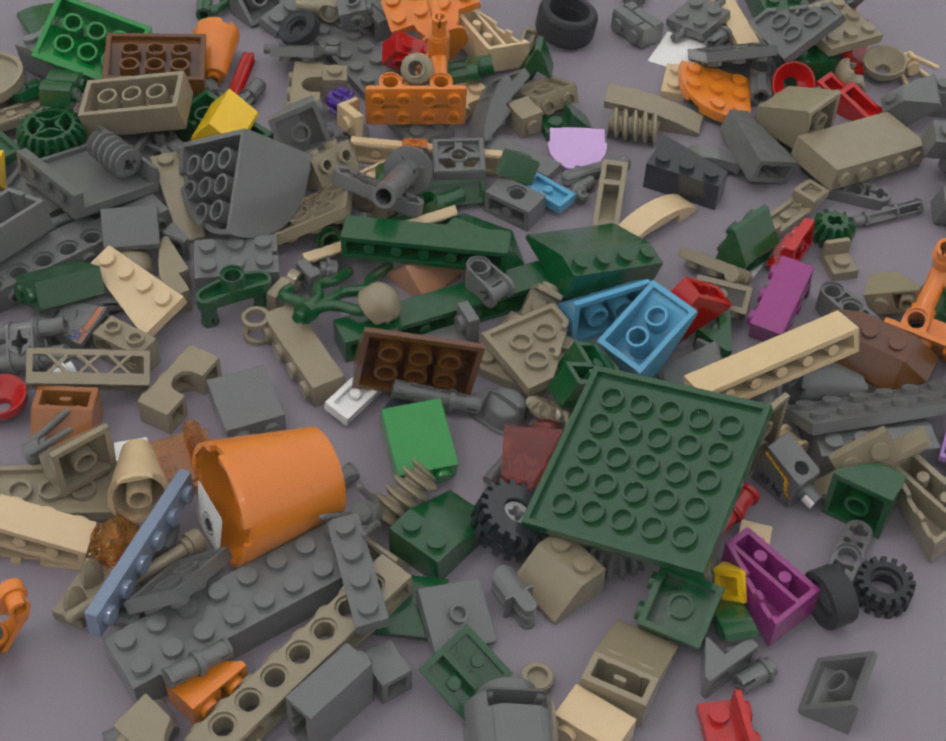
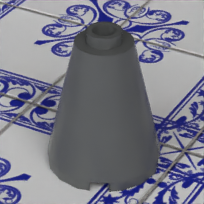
[782,362,868,405]

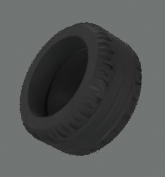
[535,0,598,49]

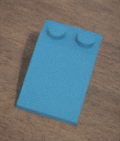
[597,280,698,378]

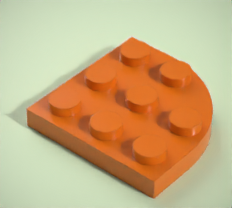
[678,60,751,123]

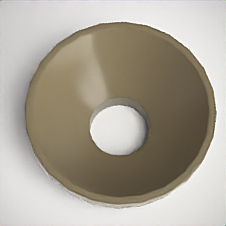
[863,45,907,82]

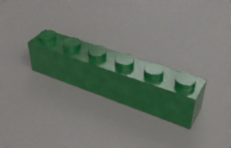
[340,215,511,274]

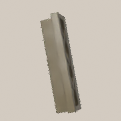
[25,348,150,391]

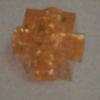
[88,513,141,569]

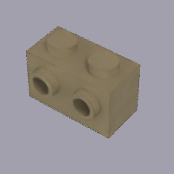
[306,138,360,191]
[697,274,754,319]

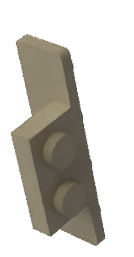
[812,425,932,501]

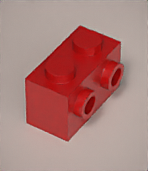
[382,30,427,71]

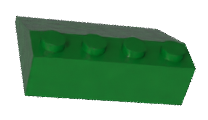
[31,0,152,80]

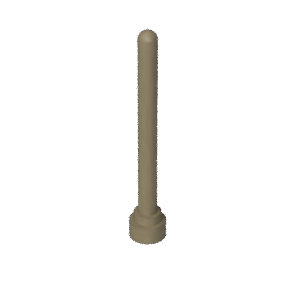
[64,528,208,623]

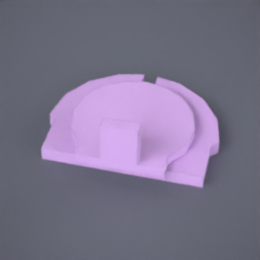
[547,127,607,170]

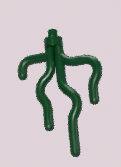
[278,262,394,324]

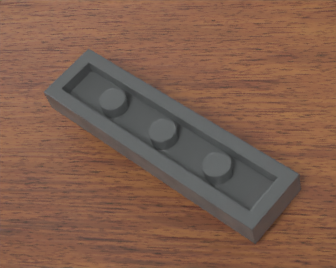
[326,512,391,635]

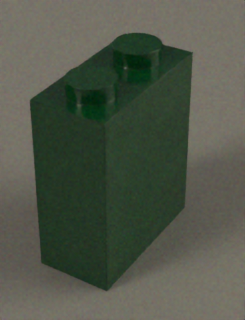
[14,260,105,311]

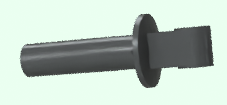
[372,146,433,209]

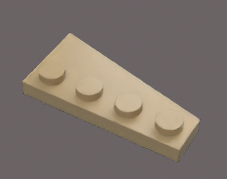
[91,245,187,336]

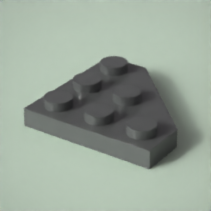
[748,2,846,63]

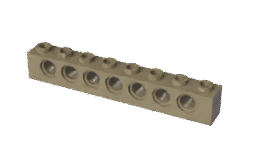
[184,554,413,741]

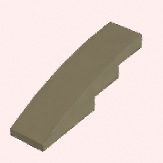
[604,83,703,137]

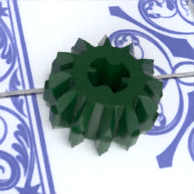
[812,209,856,248]

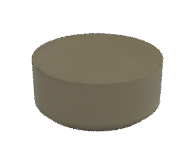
[520,661,555,694]

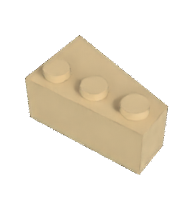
[459,9,530,72]
[0,494,97,570]

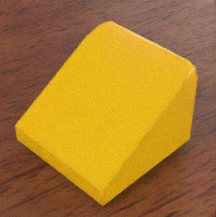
[713,562,747,603]

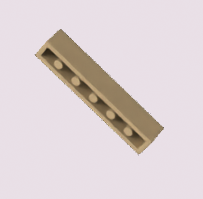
[684,310,859,399]

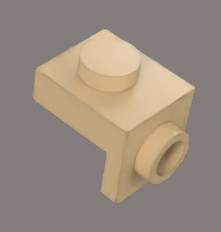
[337,97,364,137]

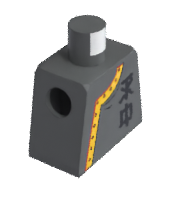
[751,432,824,510]

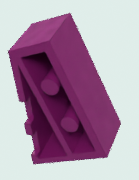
[746,255,814,342]
[721,527,821,647]

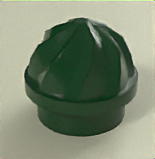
[315,225,341,248]

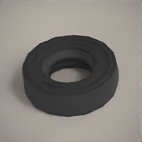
[278,9,320,46]

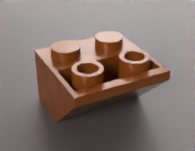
[30,385,104,446]

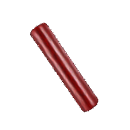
[229,52,255,96]

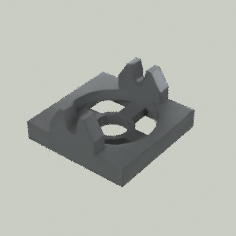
[432,138,486,180]

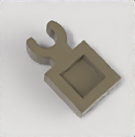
[266,268,302,311]

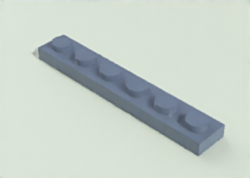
[84,469,196,637]

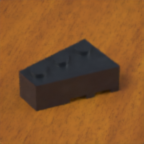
[643,135,728,210]

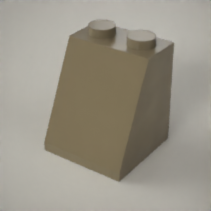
[755,86,841,148]

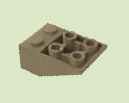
[580,619,679,727]

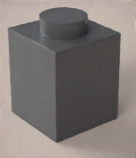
[365,640,412,704]

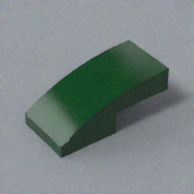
[713,600,759,641]

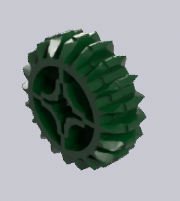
[16,107,87,158]

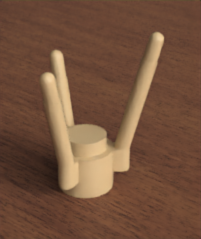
[900,51,939,85]

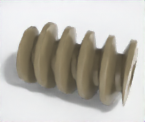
[607,107,660,145]
[376,457,437,525]

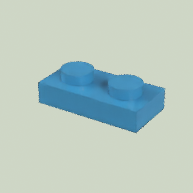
[521,172,576,214]

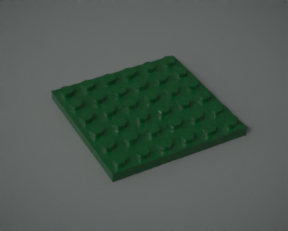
[521,365,773,579]

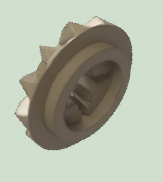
[525,395,571,424]

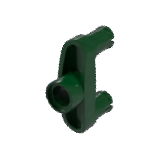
[448,54,495,85]
[195,264,272,328]

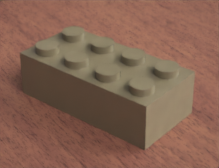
[78,71,193,137]

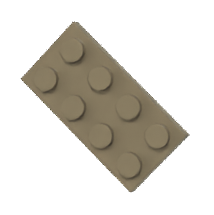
[0,465,115,520]

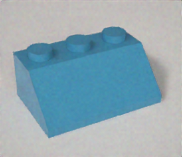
[558,279,651,341]

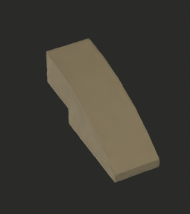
[592,159,628,226]
[158,236,193,317]

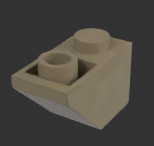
[864,271,921,315]

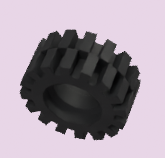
[853,556,916,619]

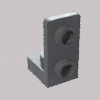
[421,300,480,343]

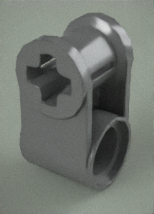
[465,256,516,308]

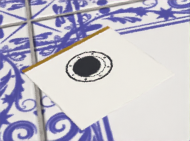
[196,480,223,550]

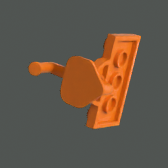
[380,0,481,61]

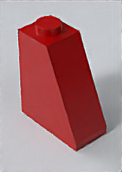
[671,276,732,342]

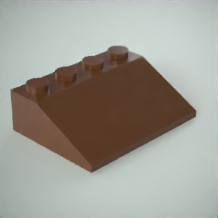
[102,33,206,99]
[352,327,486,395]

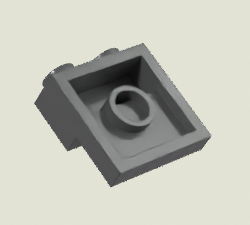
[266,95,335,152]

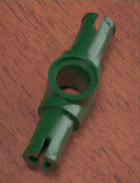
[389,186,466,221]

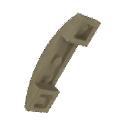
[770,178,830,238]

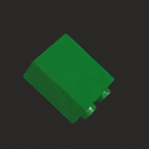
[380,398,458,485]

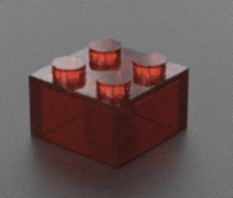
[501,423,565,490]

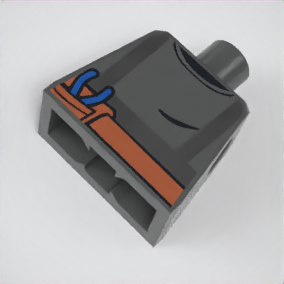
[37,302,109,363]

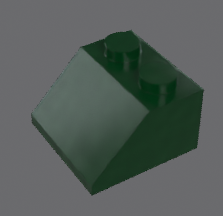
[821,462,907,539]

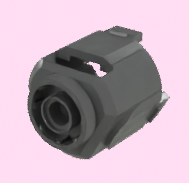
[463,677,559,741]

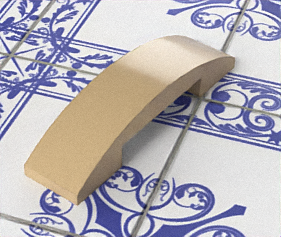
[618,194,697,239]

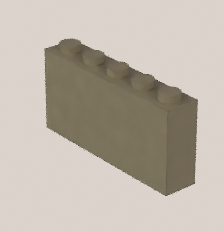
[791,112,924,191]

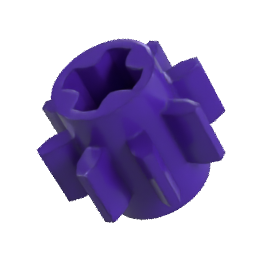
[326,86,354,116]

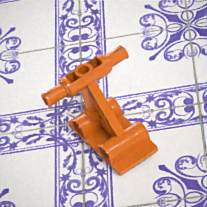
[365,11,467,125]
[884,238,946,363]

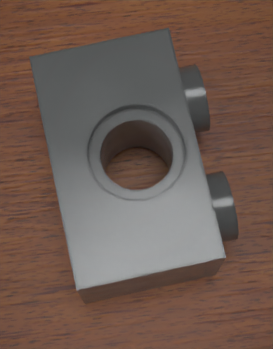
[484,176,546,232]

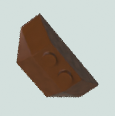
[830,309,939,390]

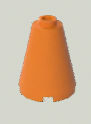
[193,17,240,84]

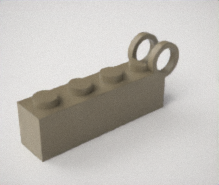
[241,304,345,408]

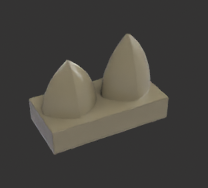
[52,557,112,629]

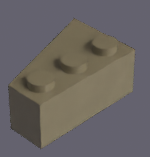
[892,454,946,563]

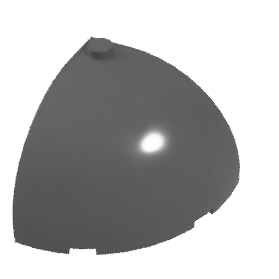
[179,128,312,238]

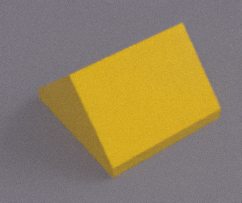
[191,89,259,140]

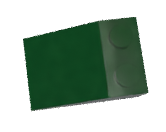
[389,490,483,579]

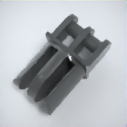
[491,565,537,630]

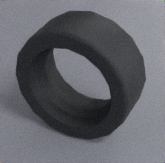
[805,564,859,630]

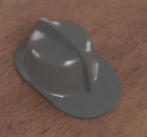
[469,388,533,437]

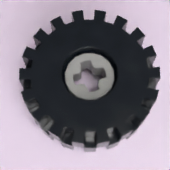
[470,478,550,562]

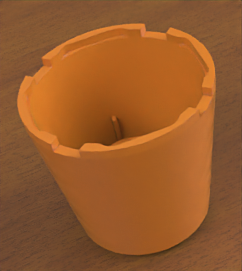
[192,426,346,568]

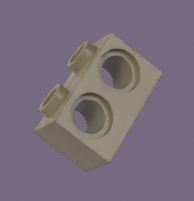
[92,316,161,374]

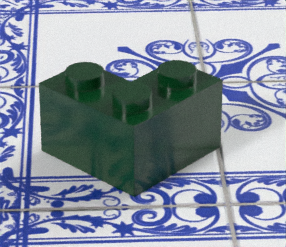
[548,341,613,408]

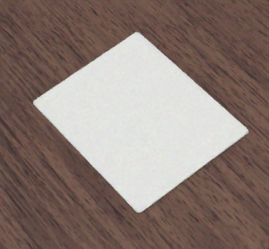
[648,32,706,66]

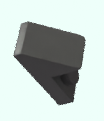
[700,637,759,699]

